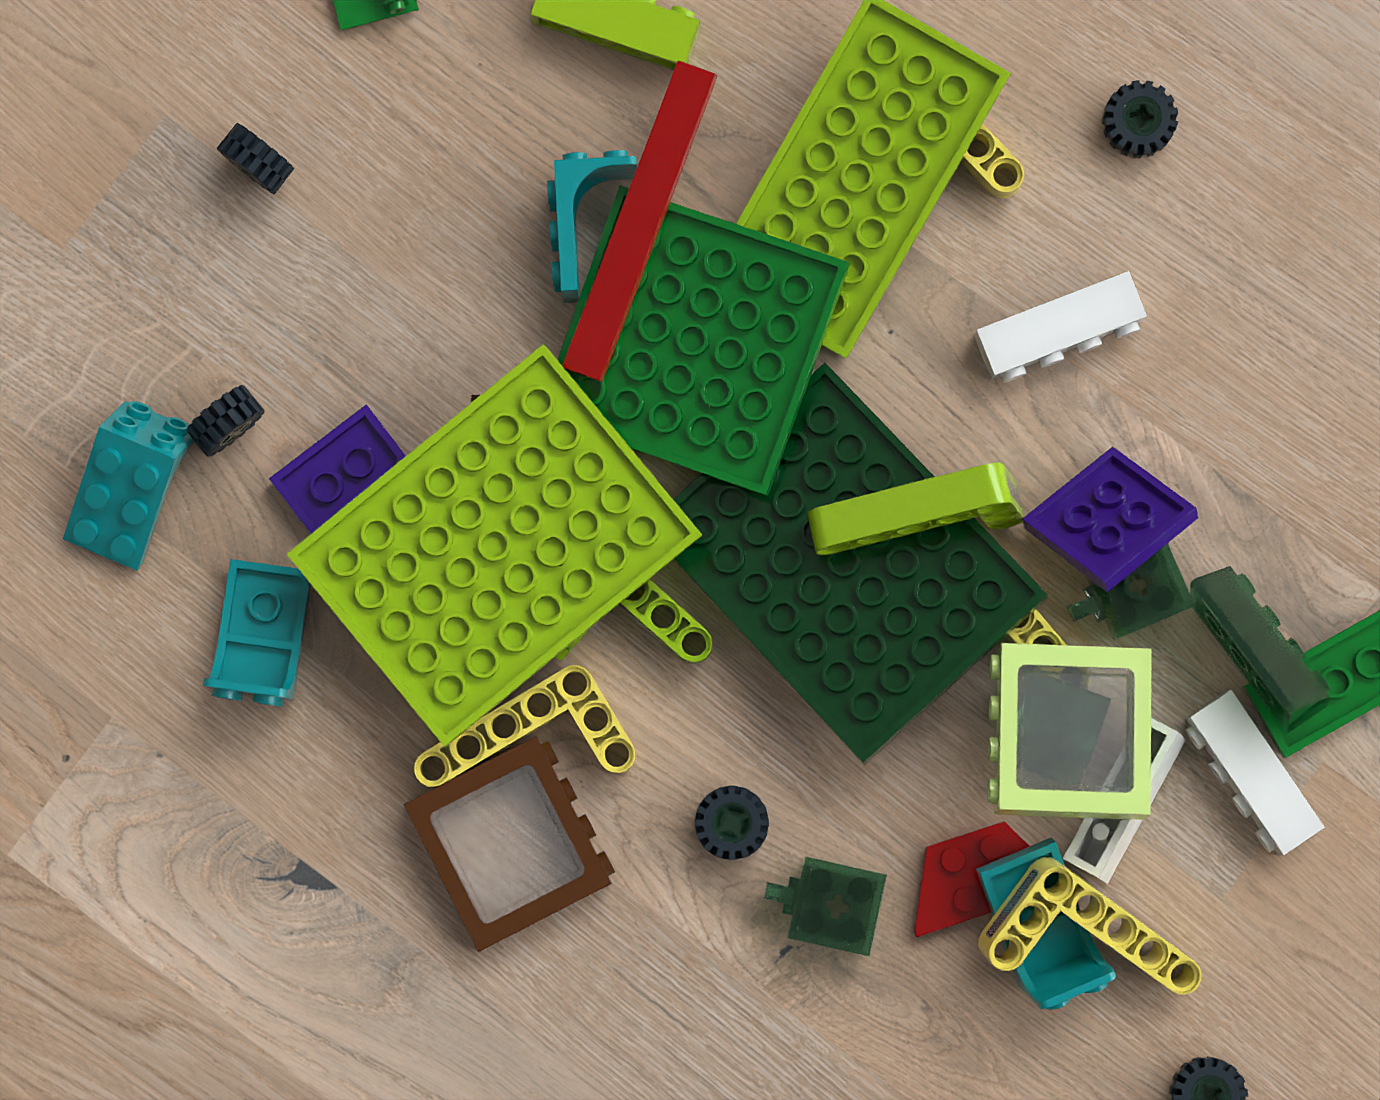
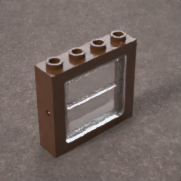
[404,736,615,952]

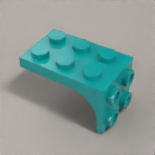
[547,150,637,303]
[63,401,195,571]
[203,559,311,707]
[976,838,1116,1010]

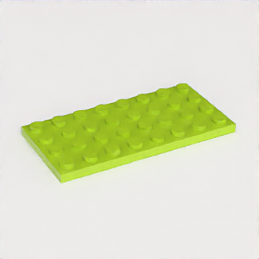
[736,0,1011,359]

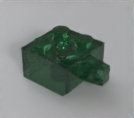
[1067,543,1195,641]
[763,856,887,956]

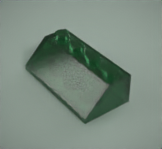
[1190,566,1330,734]

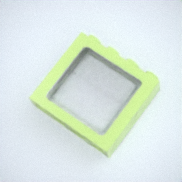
[987,643,1152,820]

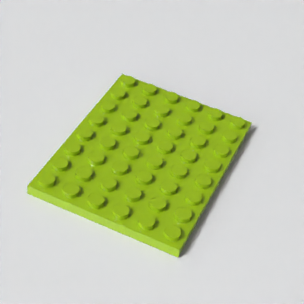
[287,344,702,747]

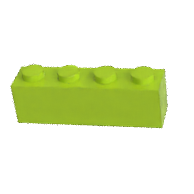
[530,0,700,70]

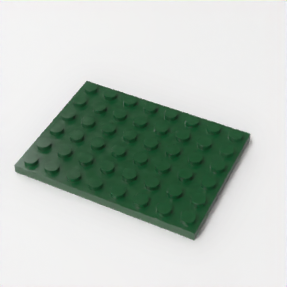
[673,363,1048,765]

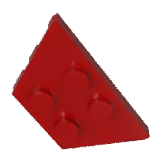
[914,821,1029,937]

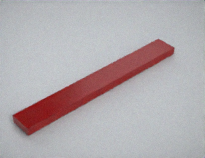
[562,60,718,382]

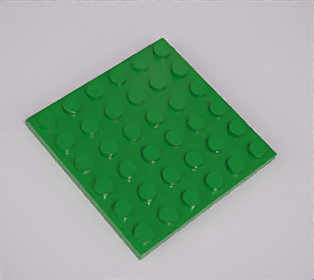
[557,185,850,496]

